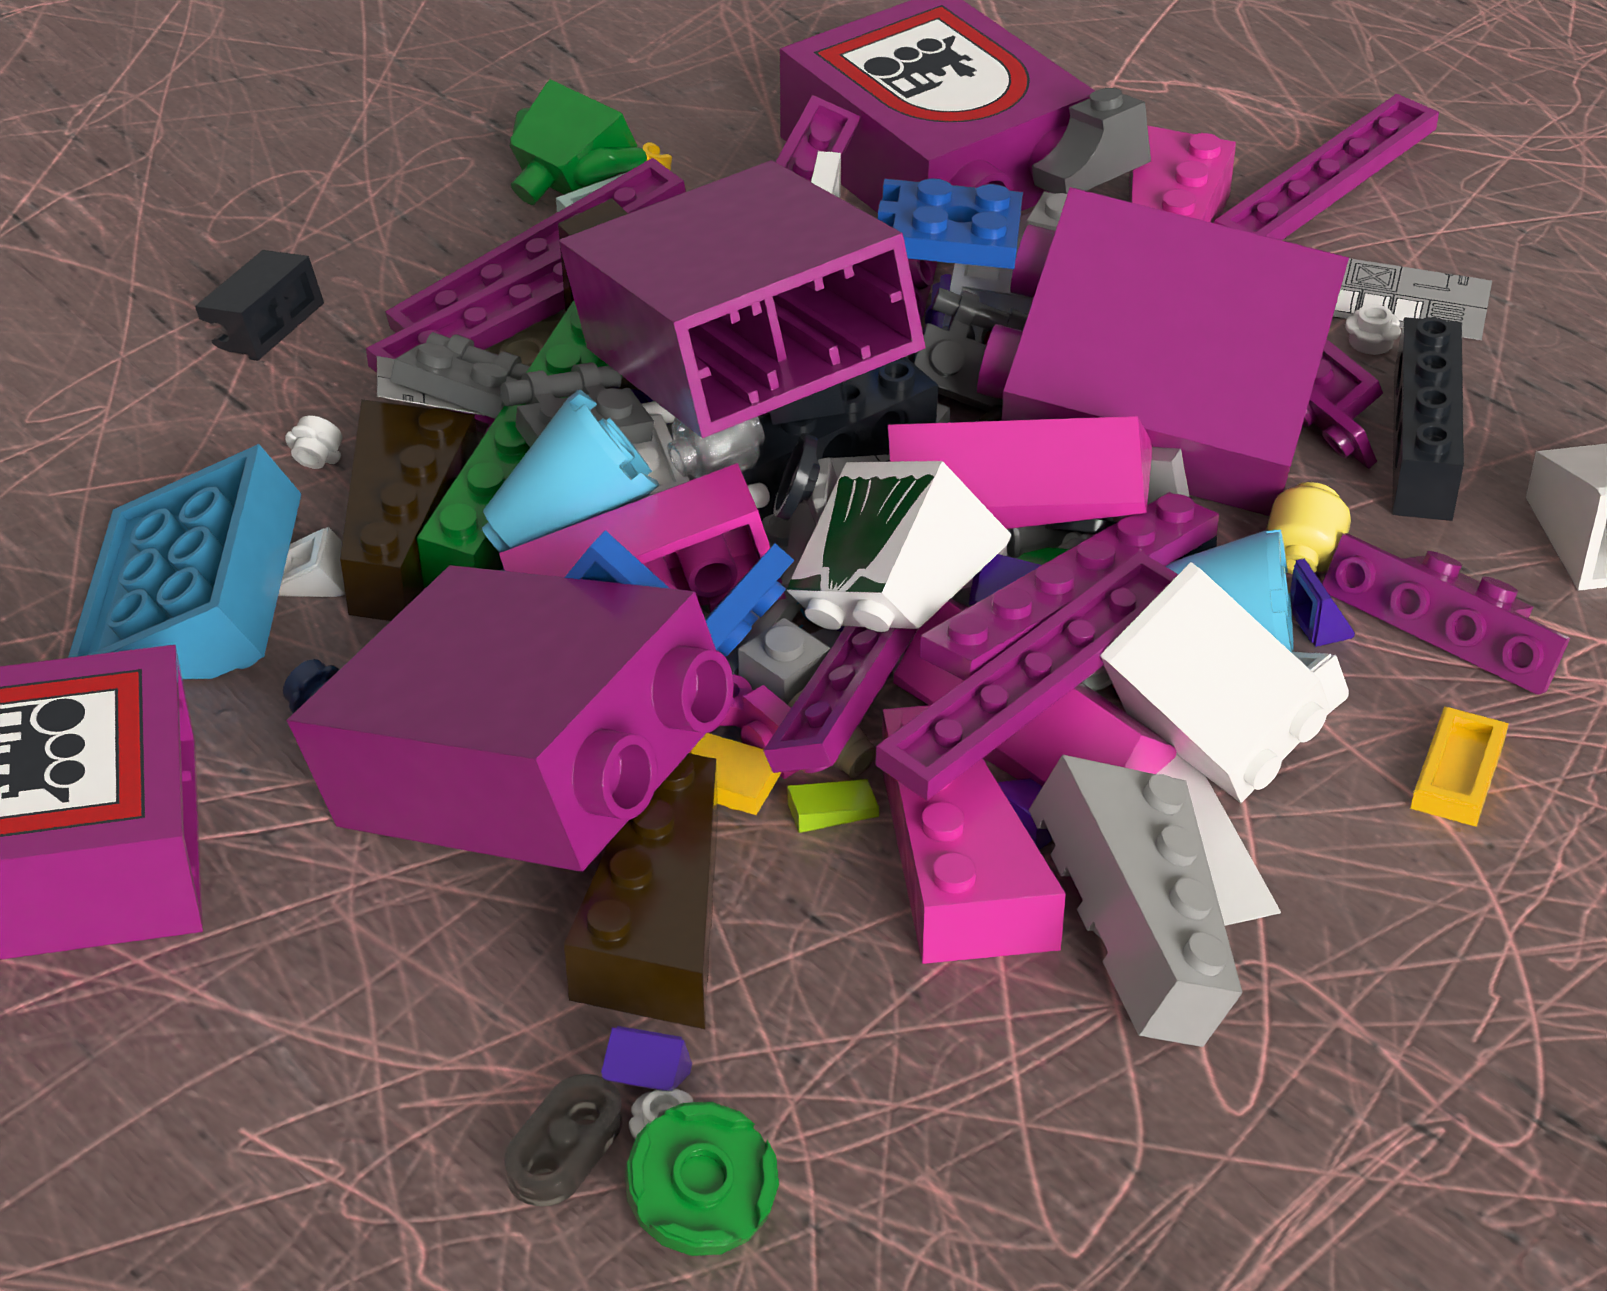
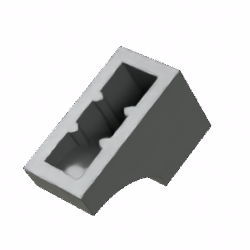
[1032,88,1151,194]

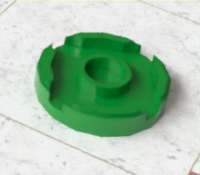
[625,1102,779,1256]

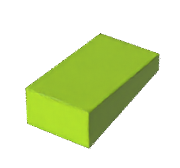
[787,779,879,833]

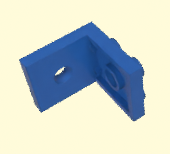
[878,179,1023,269]
[564,530,794,657]

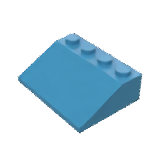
[68,444,301,679]

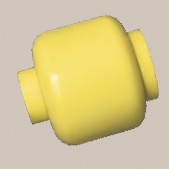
[1266,482,1351,574]

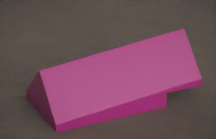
[888,416,1152,529]
[893,599,1177,786]

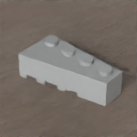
[1029,755,1242,1047]

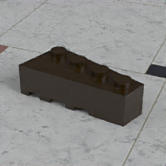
[340,399,478,621]
[564,753,718,1030]

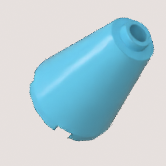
[482,390,659,553]
[1165,530,1294,654]

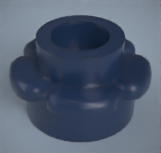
[283,659,340,714]

